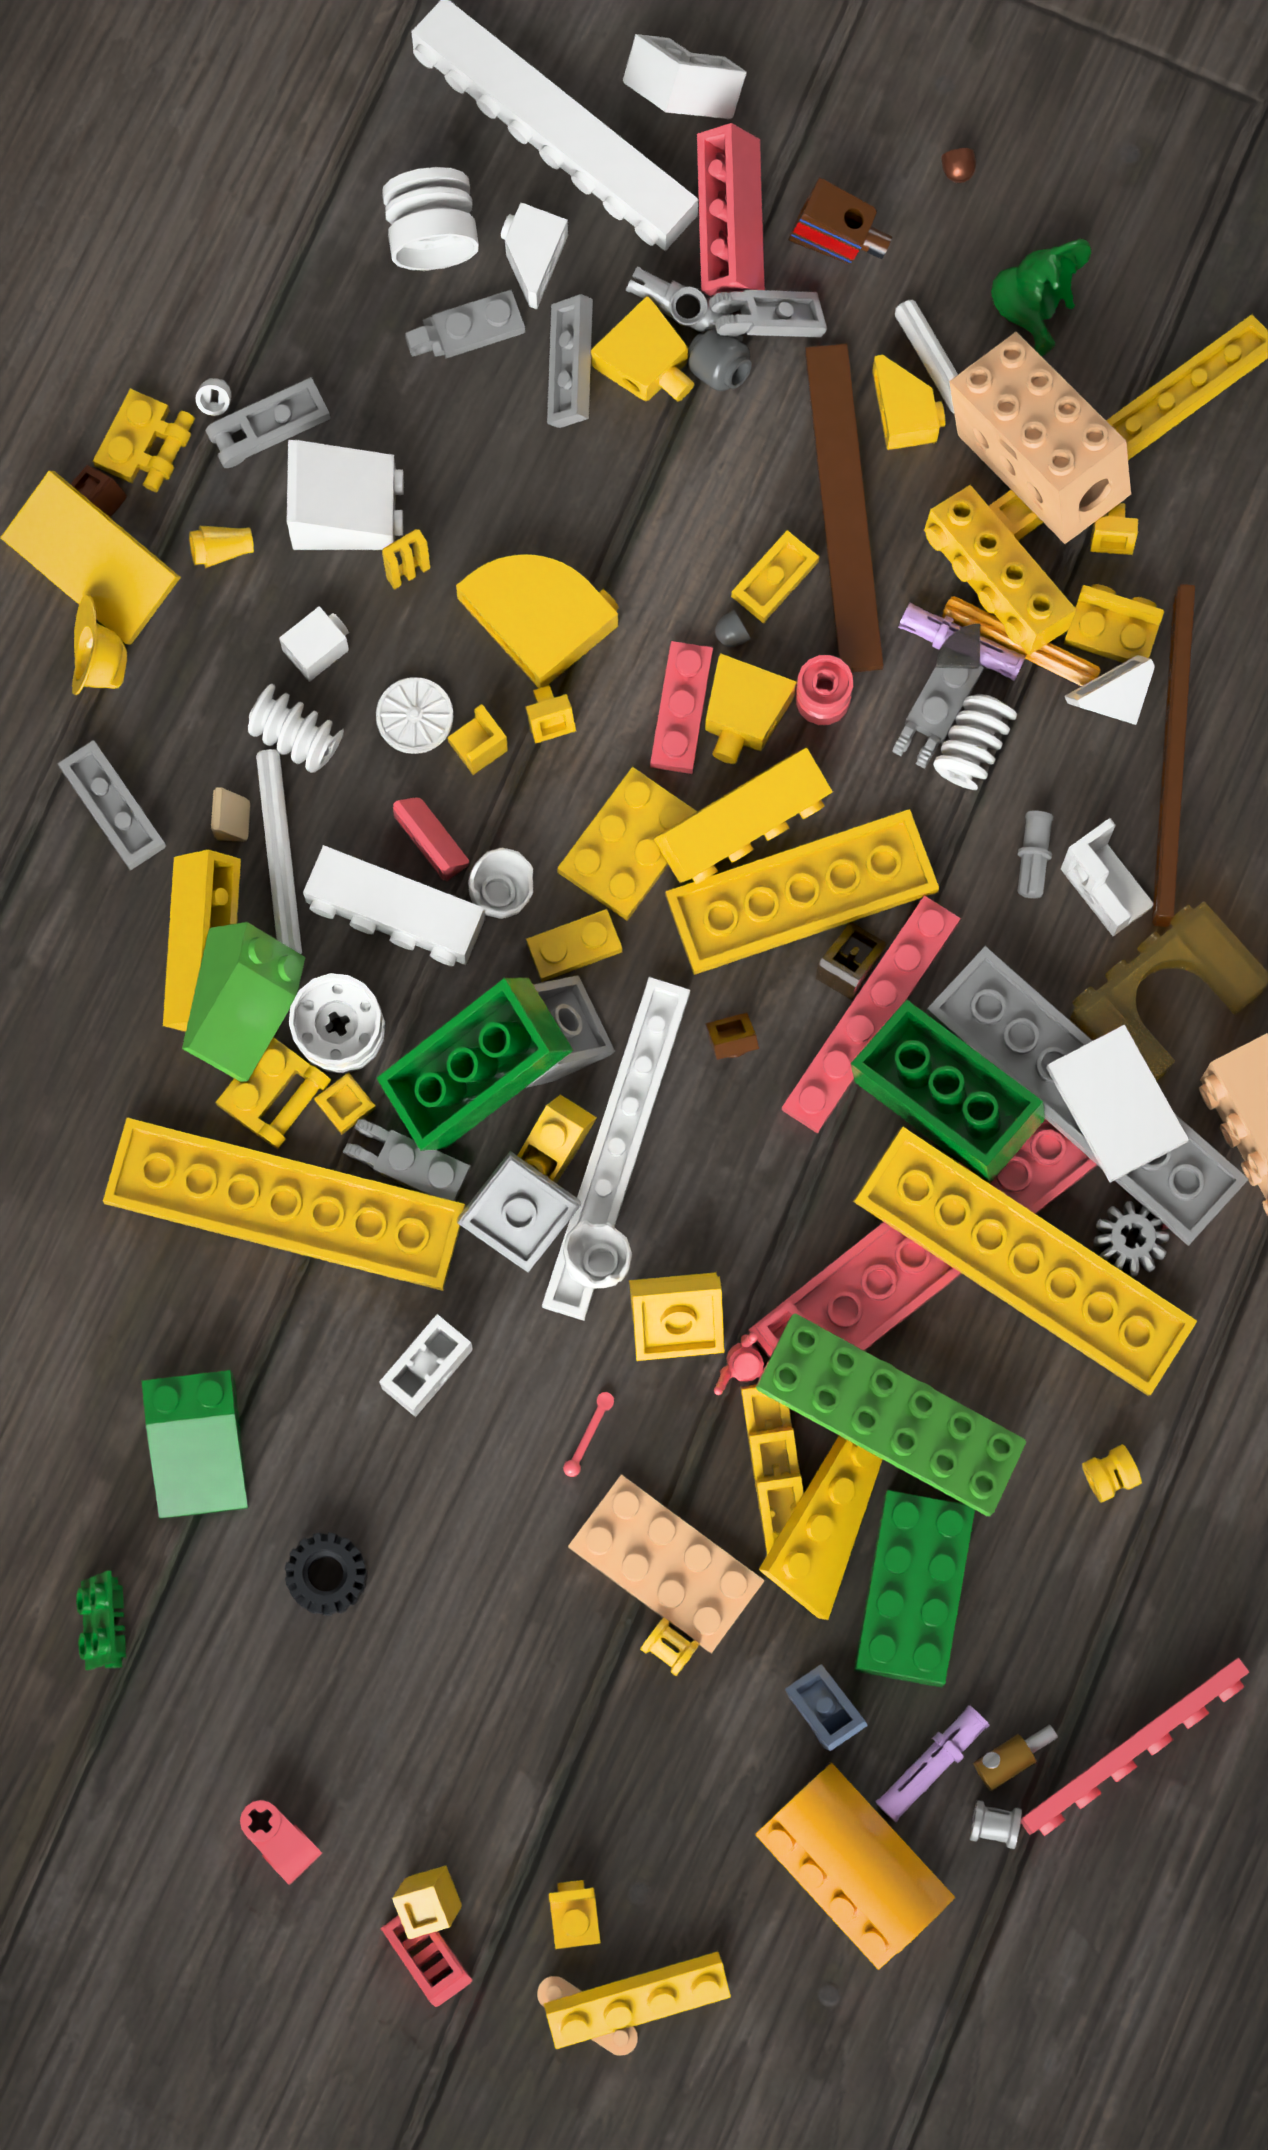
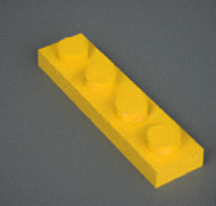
[543,1952,731,2049]

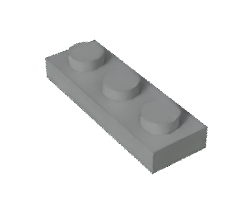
[547,294,593,428]
[58,740,166,871]

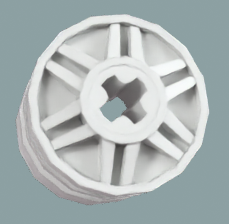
[382,167,479,271]
[289,973,385,1074]

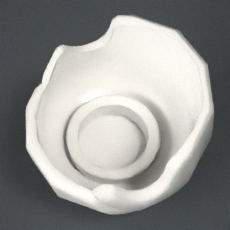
[468,847,533,919]
[563,1221,632,1288]

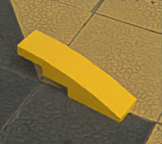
[741,1384,804,1555]

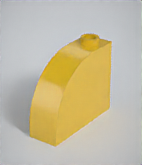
[456,555,619,688]

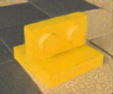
[629,1272,724,1361]

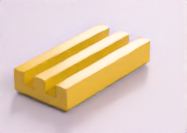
[382,529,430,590]

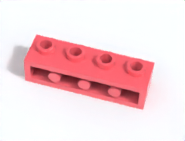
[697,123,765,297]

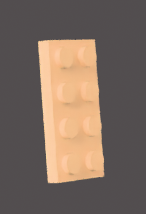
[568,1475,765,1654]

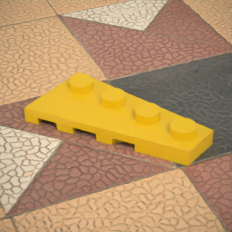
[759,1436,883,1620]

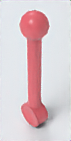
[563,1392,614,1477]

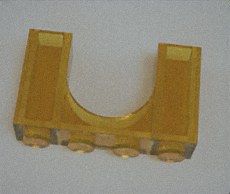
[1069,901,1268,1082]

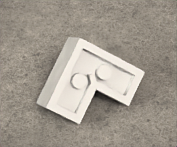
[623,34,746,119]
[1061,818,1153,936]

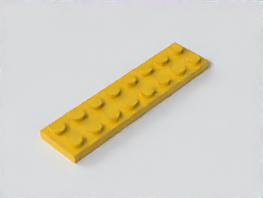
[103,1118,466,1291]
[853,1127,1197,1396]

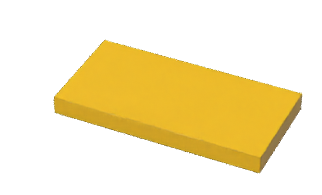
[0,470,181,644]

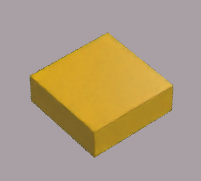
[314,1072,376,1135]

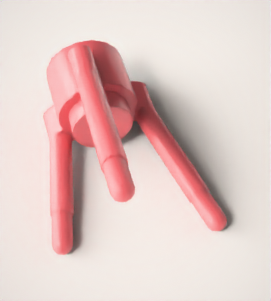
[714,1332,765,1395]

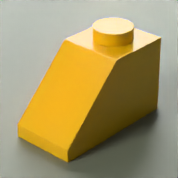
[872,355,945,450]

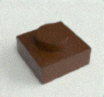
[705,1012,759,1060]

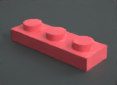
[650,641,713,774]

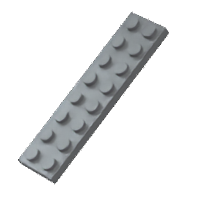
[926,946,1249,1246]

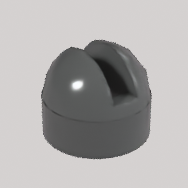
[715,610,751,647]

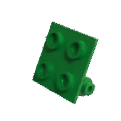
[76,1571,127,1670]

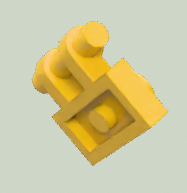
[93,388,195,492]

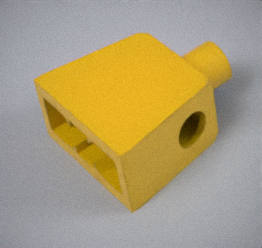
[591,296,694,402]
[705,653,797,764]

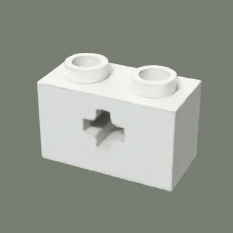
[379,1314,473,1417]

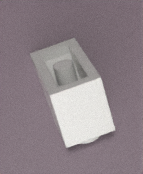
[501,203,568,309]

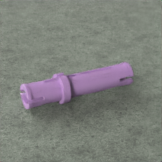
[898,603,1026,681]
[875,1705,990,1822]

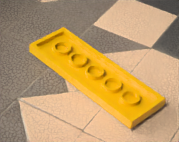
[665,809,939,975]

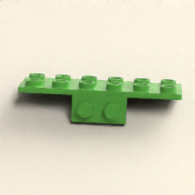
[756,1314,1026,1516]

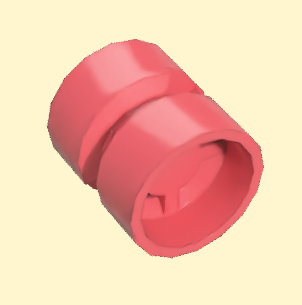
[796,655,853,725]

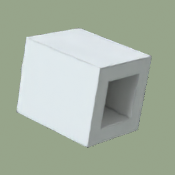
[279,607,349,682]

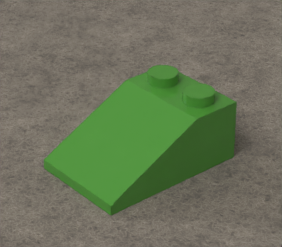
[182,922,305,1082]

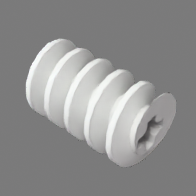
[248,684,344,773]
[933,694,1017,790]

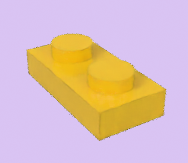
[731,530,819,623]
[526,909,622,982]

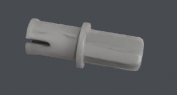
[1017,811,1053,898]

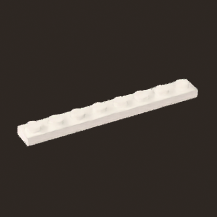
[542,977,690,1321]

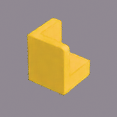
[448,704,508,775]
[392,1865,462,1939]

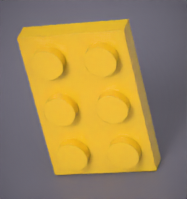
[557,767,697,921]

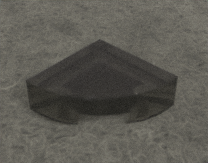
[936,624,981,669]

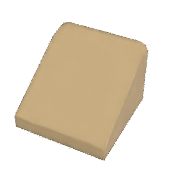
[211,787,251,842]

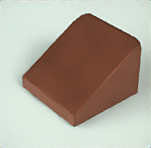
[71,465,127,517]

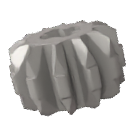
[1093,1201,1169,1277]

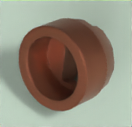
[941,148,976,183]

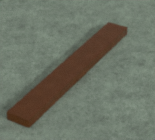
[805,344,883,673]
[1152,584,1195,927]

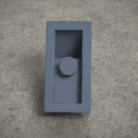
[785,1664,868,1751]

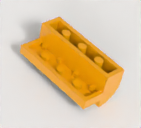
[755,1762,956,1970]

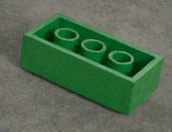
[377,978,574,1151]
[851,999,1045,1184]
[854,1490,975,1688]

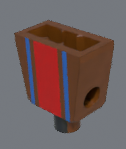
[788,177,892,263]

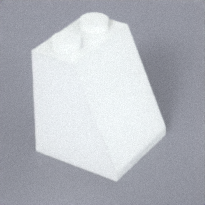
[287,440,404,550]

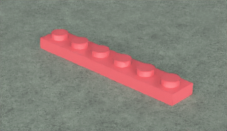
[782,895,961,1134]
[1021,1658,1249,1836]

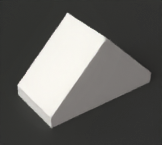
[1064,655,1155,725]

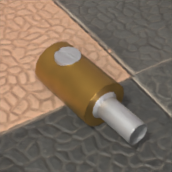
[973,1724,1058,1791]

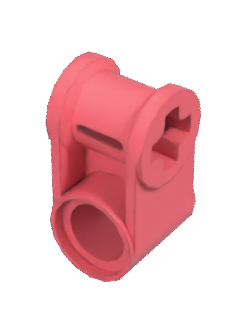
[240,1800,322,1885]

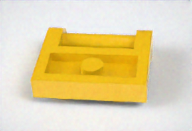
[216,1037,331,1149]

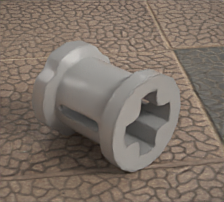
[970,1800,1022,1849]

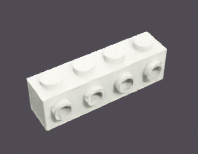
[303,845,486,966]

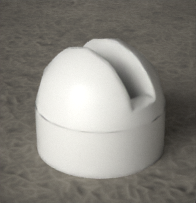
[196,378,231,416]

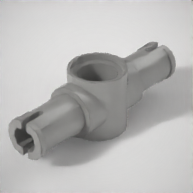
[625,266,745,341]

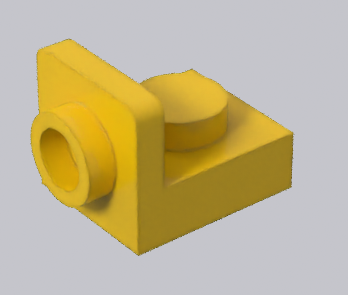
[549,1880,600,1949]

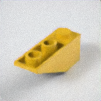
[517,1094,597,1183]

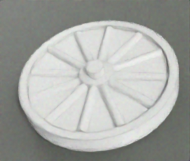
[376,677,453,754]

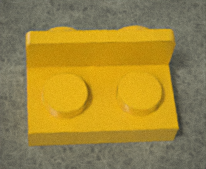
[1064,584,1164,663]

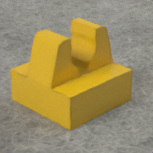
[1090,503,1138,555]
[526,686,576,744]

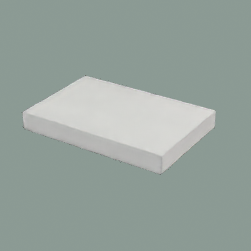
[1046,1025,1189,1182]

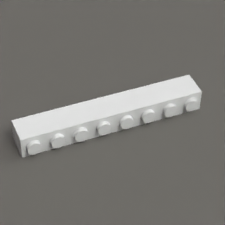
[412,0,698,251]

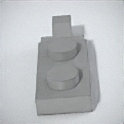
[405,289,525,358]

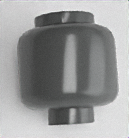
[689,328,752,391]

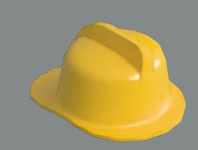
[72,595,127,695]

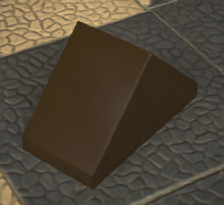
[816,922,887,1001]

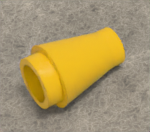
[189,526,254,568]

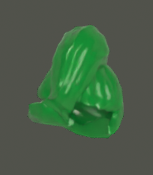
[991,238,1092,356]

